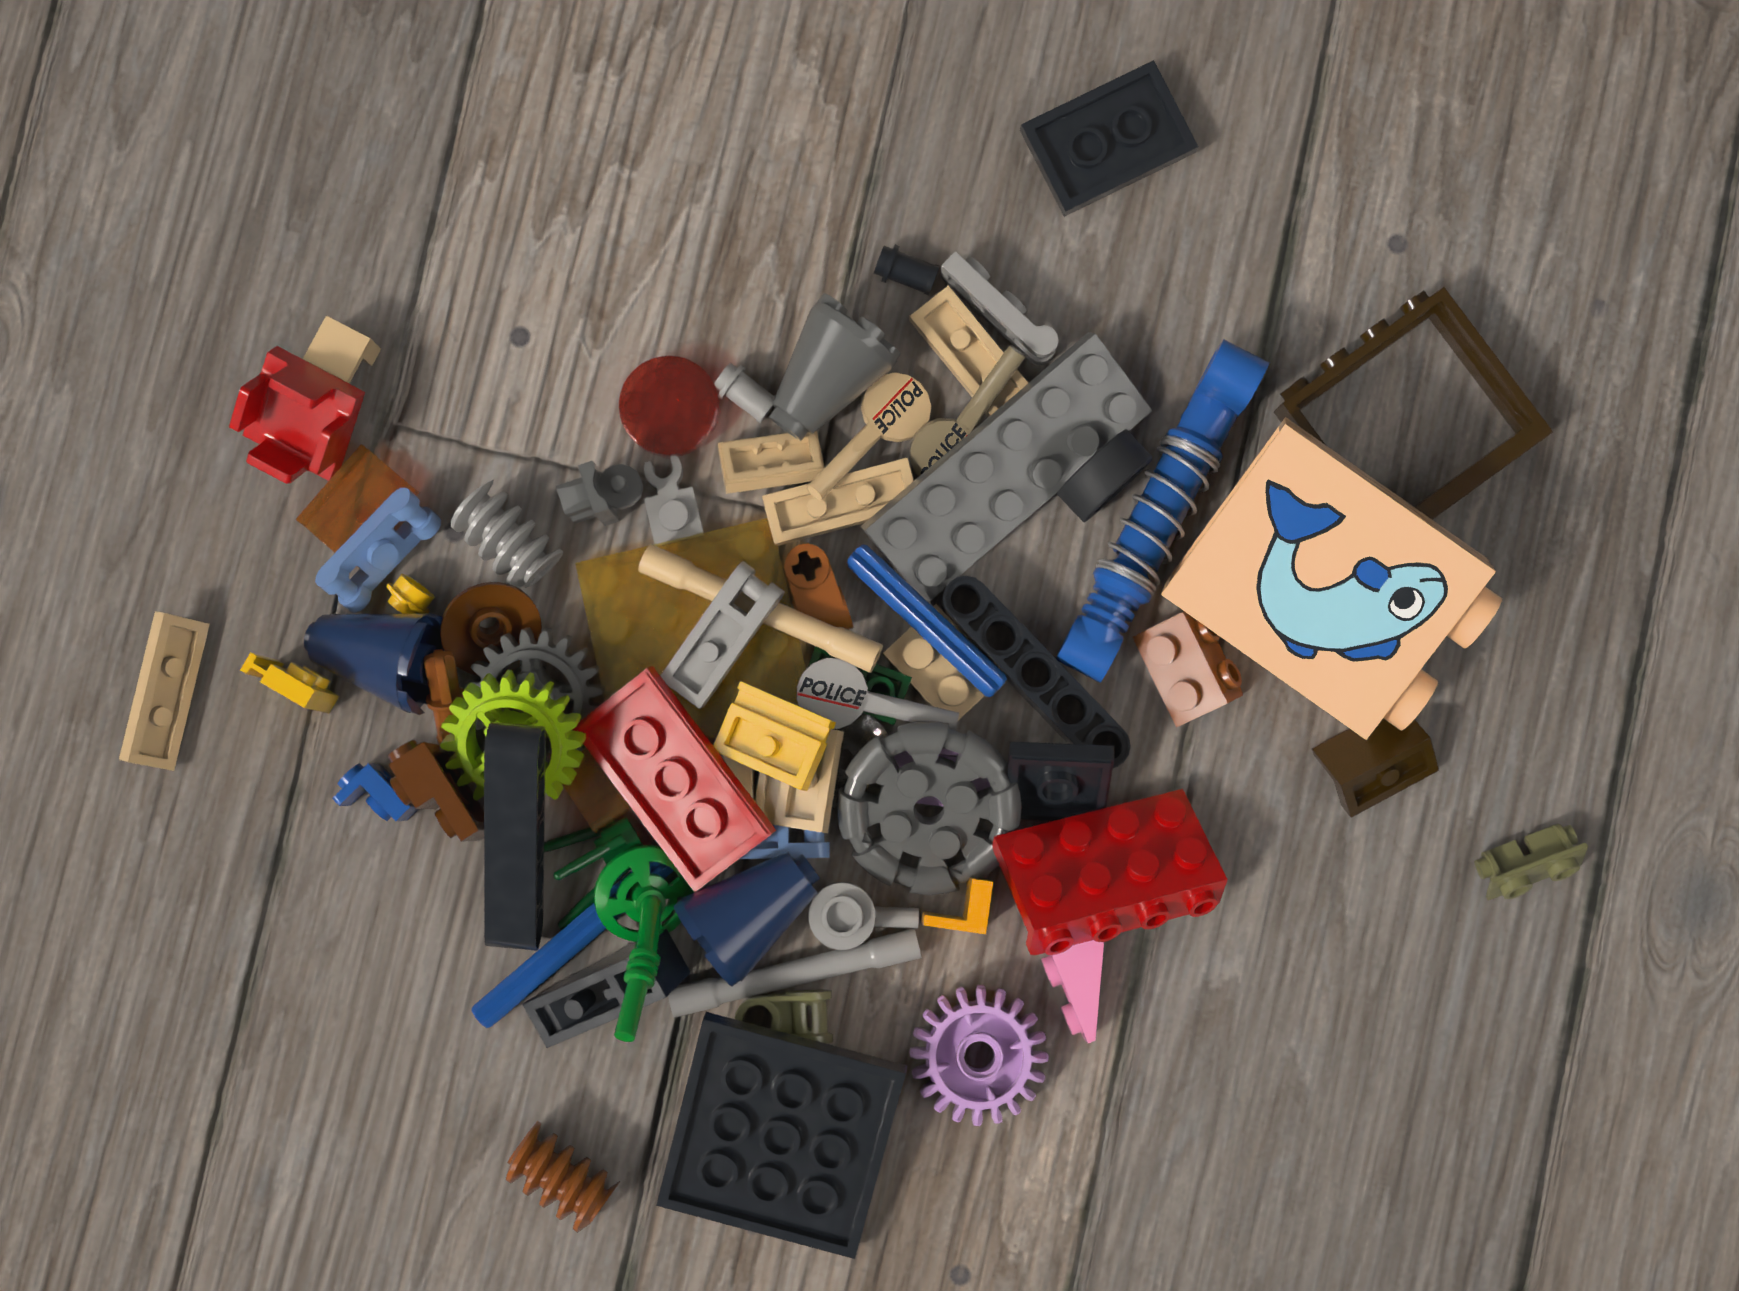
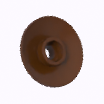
[440,582,542,676]

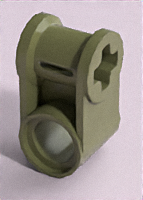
[735,989,833,1043]

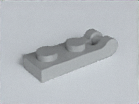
[940,251,1059,365]
[661,561,785,709]

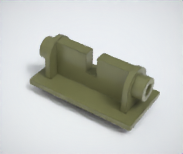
[1474,823,1588,901]

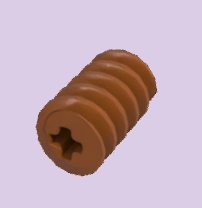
[506,1121,620,1233]

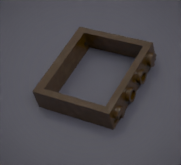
[1274,287,1553,520]

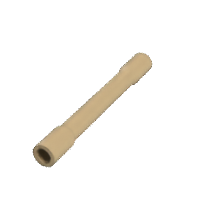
[638,544,883,673]

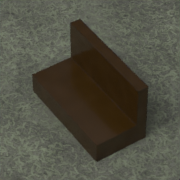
[1312,718,1439,818]

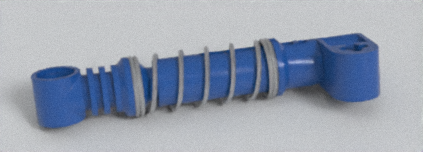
[1056,339,1269,683]

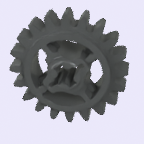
[464,627,606,763]

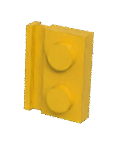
[240,652,339,713]
[713,681,836,791]

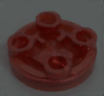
[619,356,721,459]

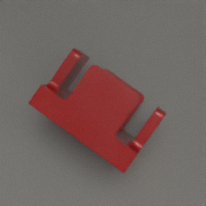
[229,346,366,484]

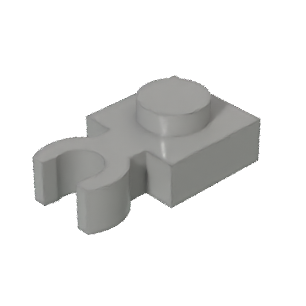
[644,455,705,548]

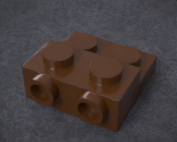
[388,740,484,842]

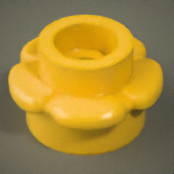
[386,574,435,614]

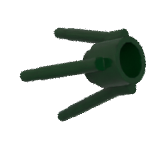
[544,816,643,930]

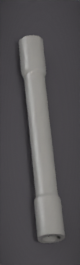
[668,928,922,1018]

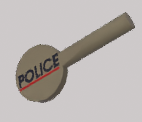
[910,345,1026,476]

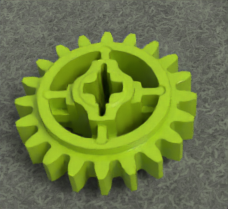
[440,670,586,801]

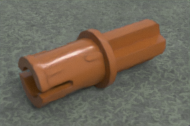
[424,649,464,745]

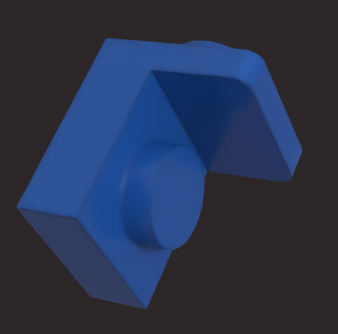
[332,763,419,821]

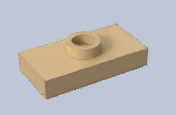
[718,431,825,494]

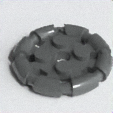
[837,721,1022,895]

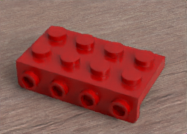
[992,789,1228,955]

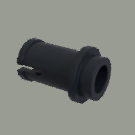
[874,244,940,296]

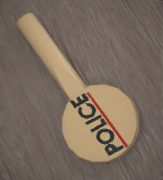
[807,373,931,500]

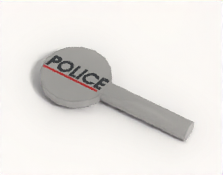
[797,658,959,730]

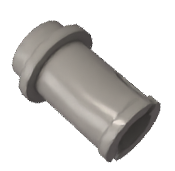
[713,363,775,423]

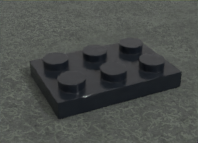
[1020,60,1199,217]

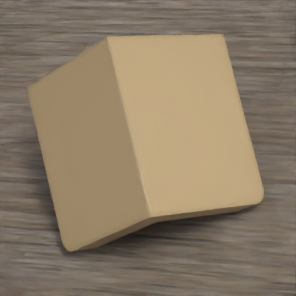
[303,316,381,383]

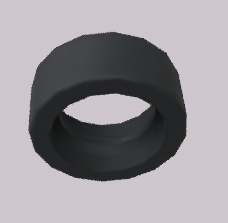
[1057,429,1152,522]

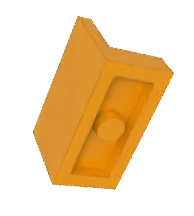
[921,877,993,934]

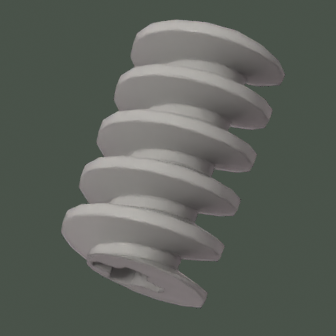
[451,480,564,588]

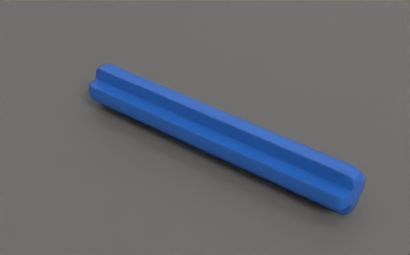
[847,544,1007,697]

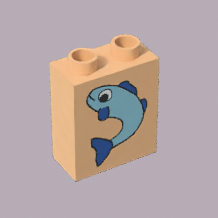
[1161,417,1502,740]

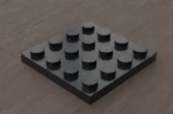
[656,1012,907,1259]

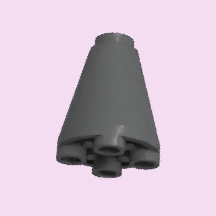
[769,293,901,441]

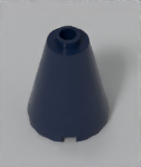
[304,613,444,715]
[673,852,820,987]

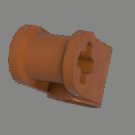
[784,543,854,644]

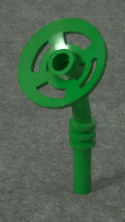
[594,845,694,1042]

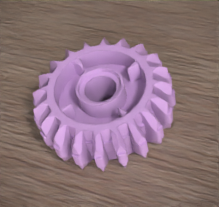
[910,985,1049,1126]

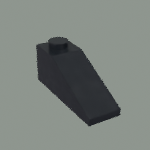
[522,928,691,1048]

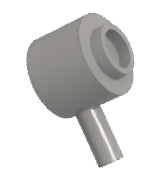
[809,882,919,950]

